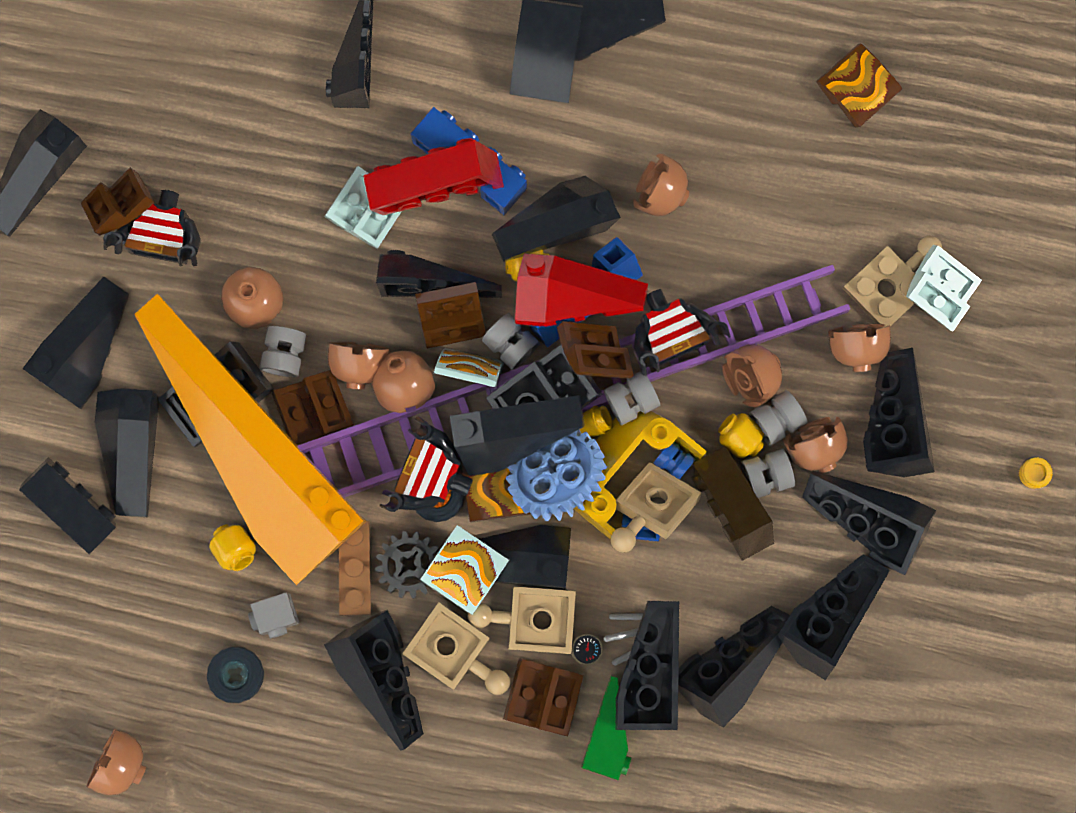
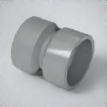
[482,313,540,370]
[259,326,307,378]
[603,371,661,426]
[749,390,807,446]
[741,449,795,498]

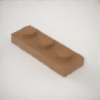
[339,521,372,616]

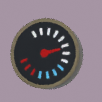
[571,634,603,665]

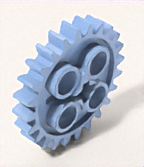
[506,430,607,521]

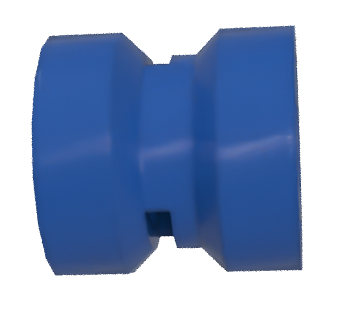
[653,441,696,480]

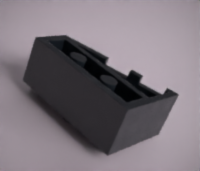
[19,457,116,554]

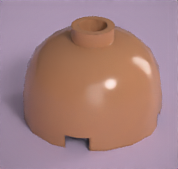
[633,154,689,216]
[221,267,284,329]
[828,324,891,372]
[328,341,389,390]
[722,344,782,408]
[372,350,435,413]
[783,417,848,473]
[87,729,146,795]

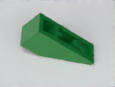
[581,676,632,780]

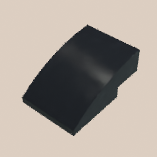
[510,0,583,103]
[158,341,275,447]
[486,345,603,409]

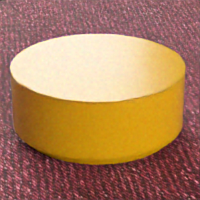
[1019,457,1053,489]

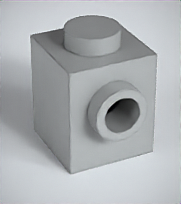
[248,592,300,639]

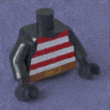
[103,190,201,266]
[633,289,731,376]
[379,417,473,512]

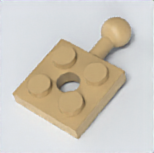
[843,236,942,326]
[611,462,701,553]
[468,587,576,654]
[402,602,510,695]

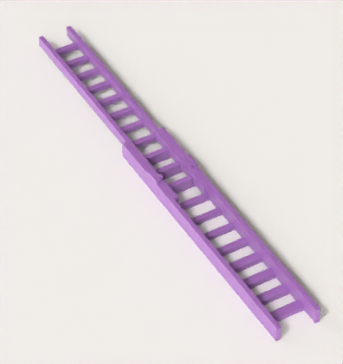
[298,265,850,497]

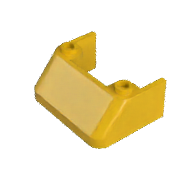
[572,411,707,540]

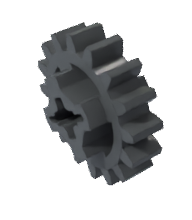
[375,531,439,599]

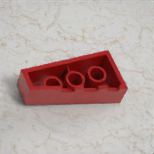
[363,138,504,215]

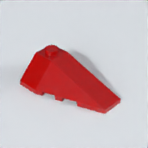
[515,253,648,327]

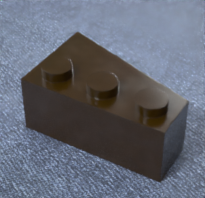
[691,447,774,561]

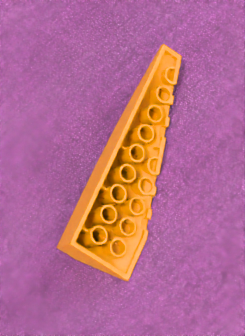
[134,293,367,585]

